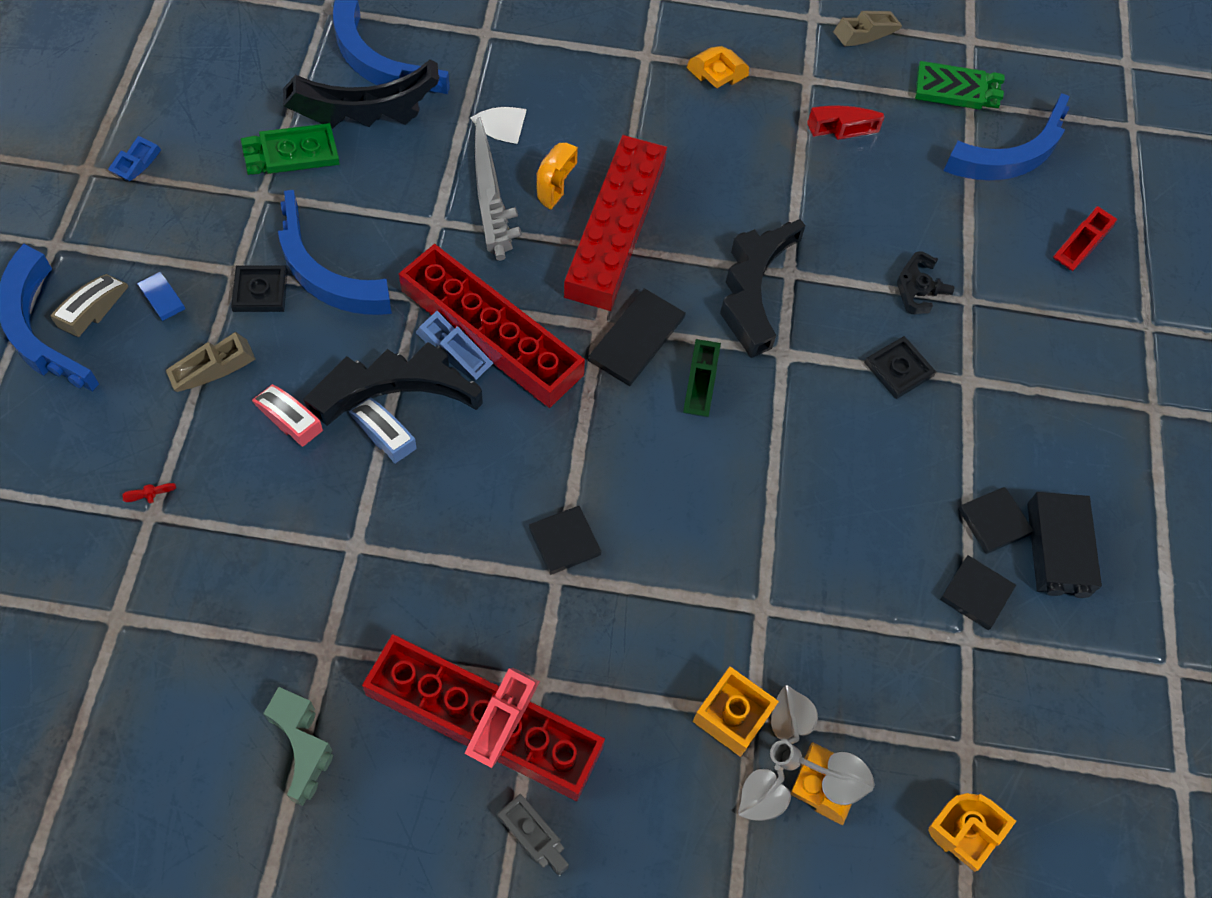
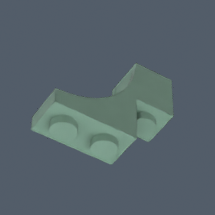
[263,687,333,806]

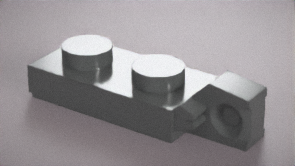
[497,794,569,876]

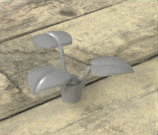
[738,685,875,821]

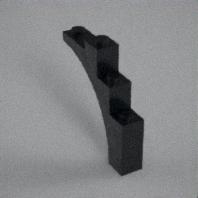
[283,59,439,129]
[720,219,805,358]
[303,342,483,426]

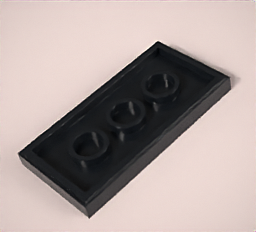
[588,288,686,386]

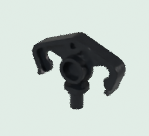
[897,251,954,314]

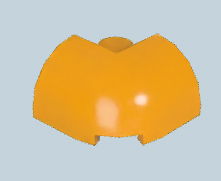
[687,46,749,89]
[537,143,578,210]
[790,742,852,825]
[928,793,1016,872]

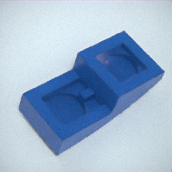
[108,136,161,181]
[137,272,185,321]

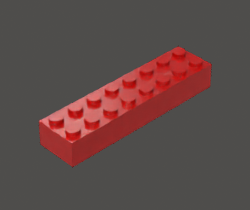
[564,135,667,311]
[399,243,585,408]
[362,634,605,802]

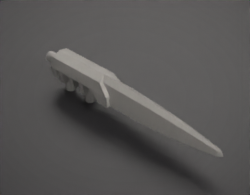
[475,117,522,261]

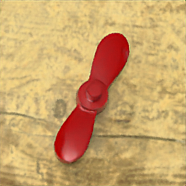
[122,483,176,503]

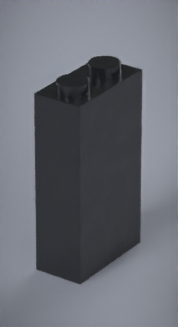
[1027,492,1102,598]

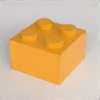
[692,666,779,757]

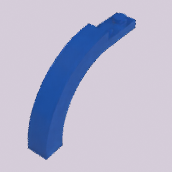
[333,0,450,94]
[944,93,1070,180]
[278,190,392,315]
[0,244,99,392]

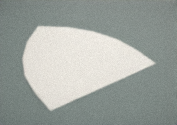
[470,107,527,144]

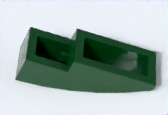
[683,339,721,417]

